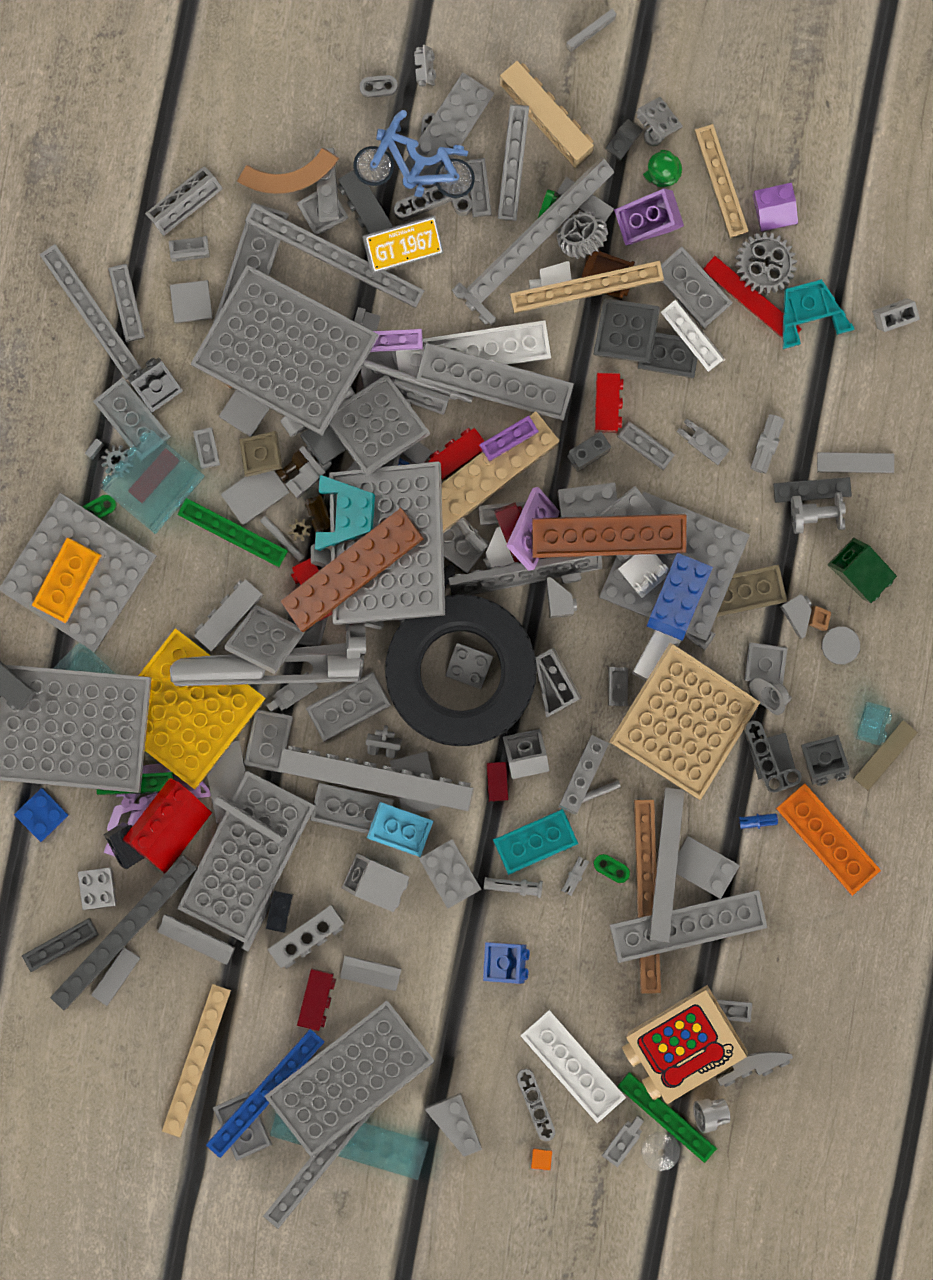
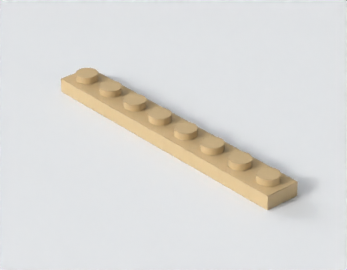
[510,261,664,313]
[162,984,231,1137]

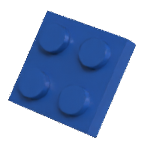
[14,788,69,842]

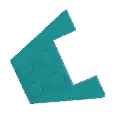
[782,279,855,350]
[315,475,375,551]

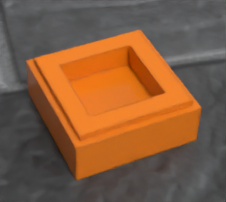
[531,1148,552,1170]

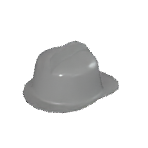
[749,678,792,715]

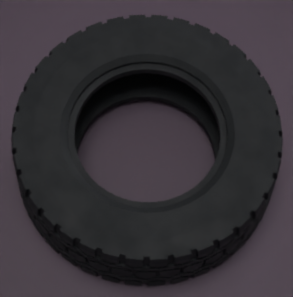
[385,594,537,746]

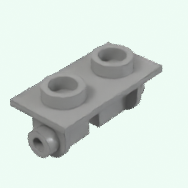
[414,45,436,86]

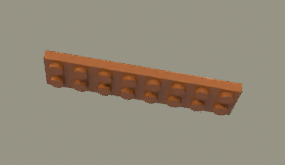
[281,508,424,632]
[532,514,687,558]

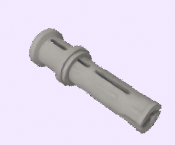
[484,877,543,898]

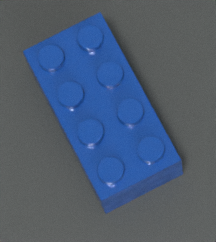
[647,553,713,641]

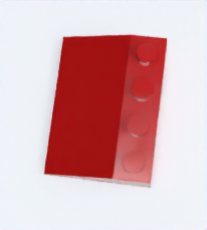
[122,778,212,874]

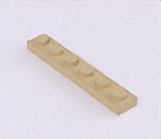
[694,124,749,239]

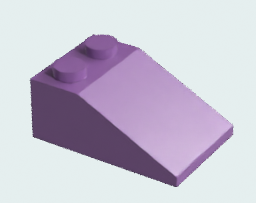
[614,189,684,245]

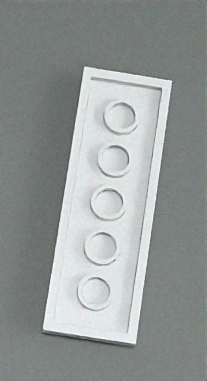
[520,1010,626,1123]

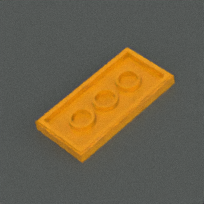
[32,537,102,623]

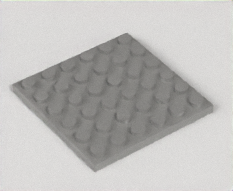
[600,492,750,641]
[0,493,157,652]

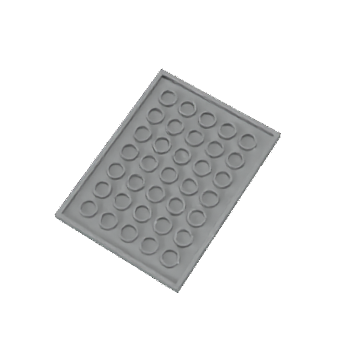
[191,265,379,436]
[329,462,445,625]
[0,665,152,793]

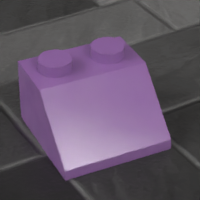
[752,183,798,232]

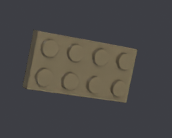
[716,565,787,617]

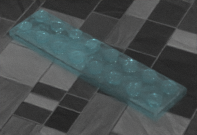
[270,1113,429,1180]

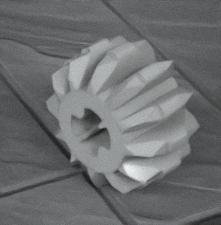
[101,445,134,477]

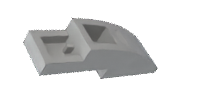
[716,1051,793,1087]

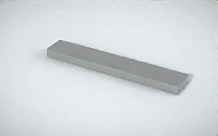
[498,104,529,221]

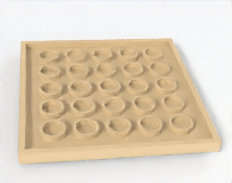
[609,643,760,800]

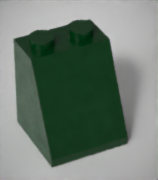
[827,537,897,603]

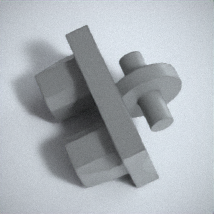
[365,725,402,758]

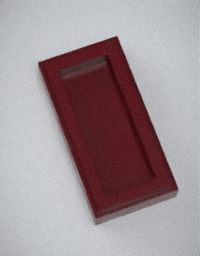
[487,762,508,801]

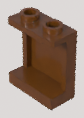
[581,249,635,300]

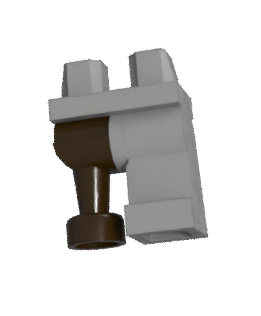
[275,446,332,499]

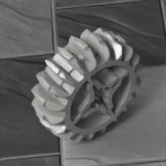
[556,210,608,259]

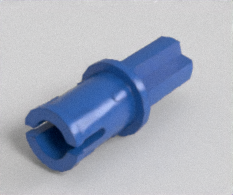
[739,814,778,829]

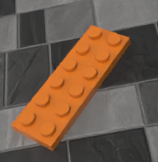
[775,783,881,896]

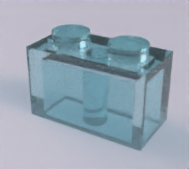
[856,702,892,746]

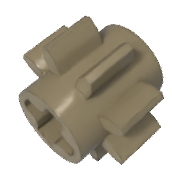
[288,519,311,542]

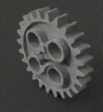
[735,232,797,295]

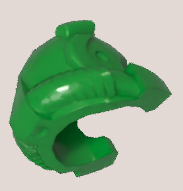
[643,150,682,188]

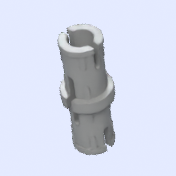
[455,517,489,554]
[561,856,589,896]

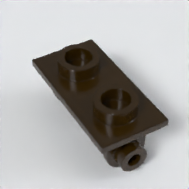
[304,494,331,533]

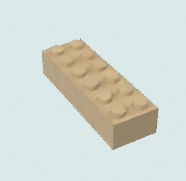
[499,61,594,168]

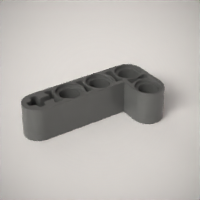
[744,721,802,792]

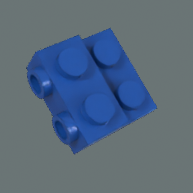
[483,942,530,984]

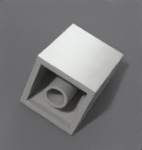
[342,853,409,912]

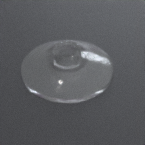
[641,1132,680,1171]

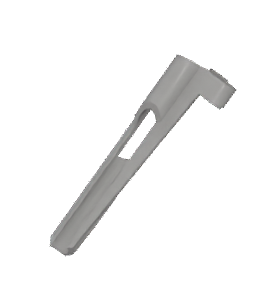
[170,623,366,686]

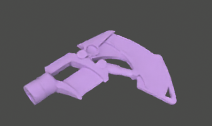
[104,764,211,856]

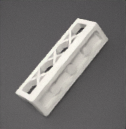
[661,300,726,372]

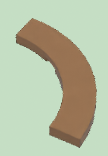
[237,148,339,194]

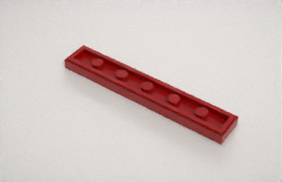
[703,256,802,339]

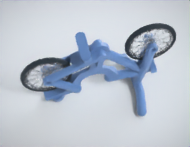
[353,110,475,198]

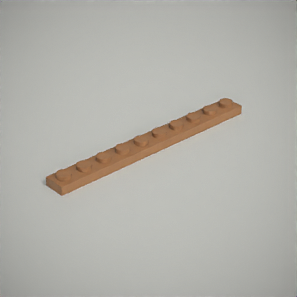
[634,800,661,994]

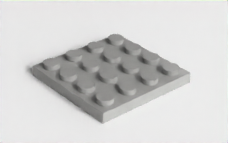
[329,375,430,476]

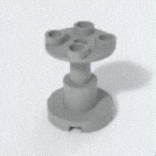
[791,492,846,534]

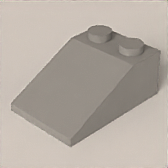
[676,836,740,899]

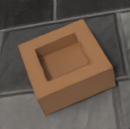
[808,606,831,631]

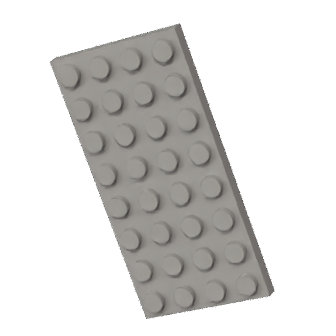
[177,771,316,943]
[264,1001,435,1158]

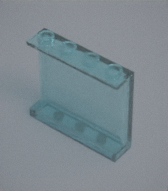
[101,430,205,534]

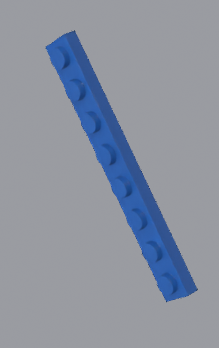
[205,1029,325,1158]

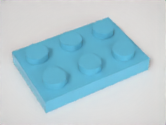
[367,802,433,857]

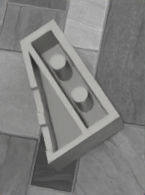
[536,648,582,718]
[424,1093,482,1157]

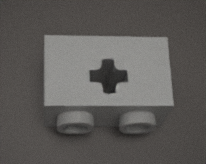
[873,298,920,332]

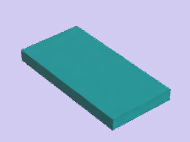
[493,809,578,875]

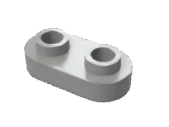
[360,75,398,98]

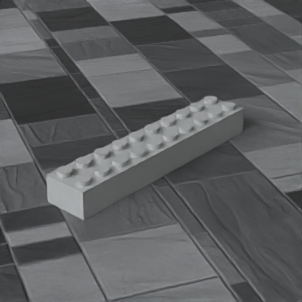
[278,746,474,811]

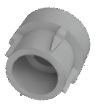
[693,1098,730,1134]

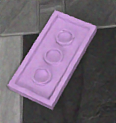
[506,487,560,571]

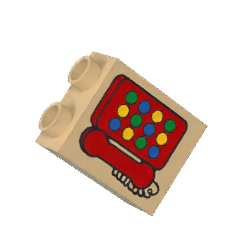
[622,985,748,1104]

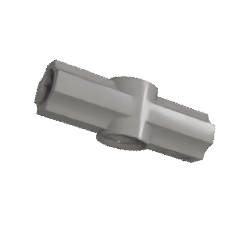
[750,414,785,474]

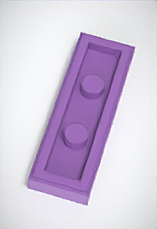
[479,415,539,462]

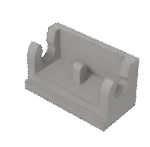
[169,236,210,262]
[608,667,628,706]

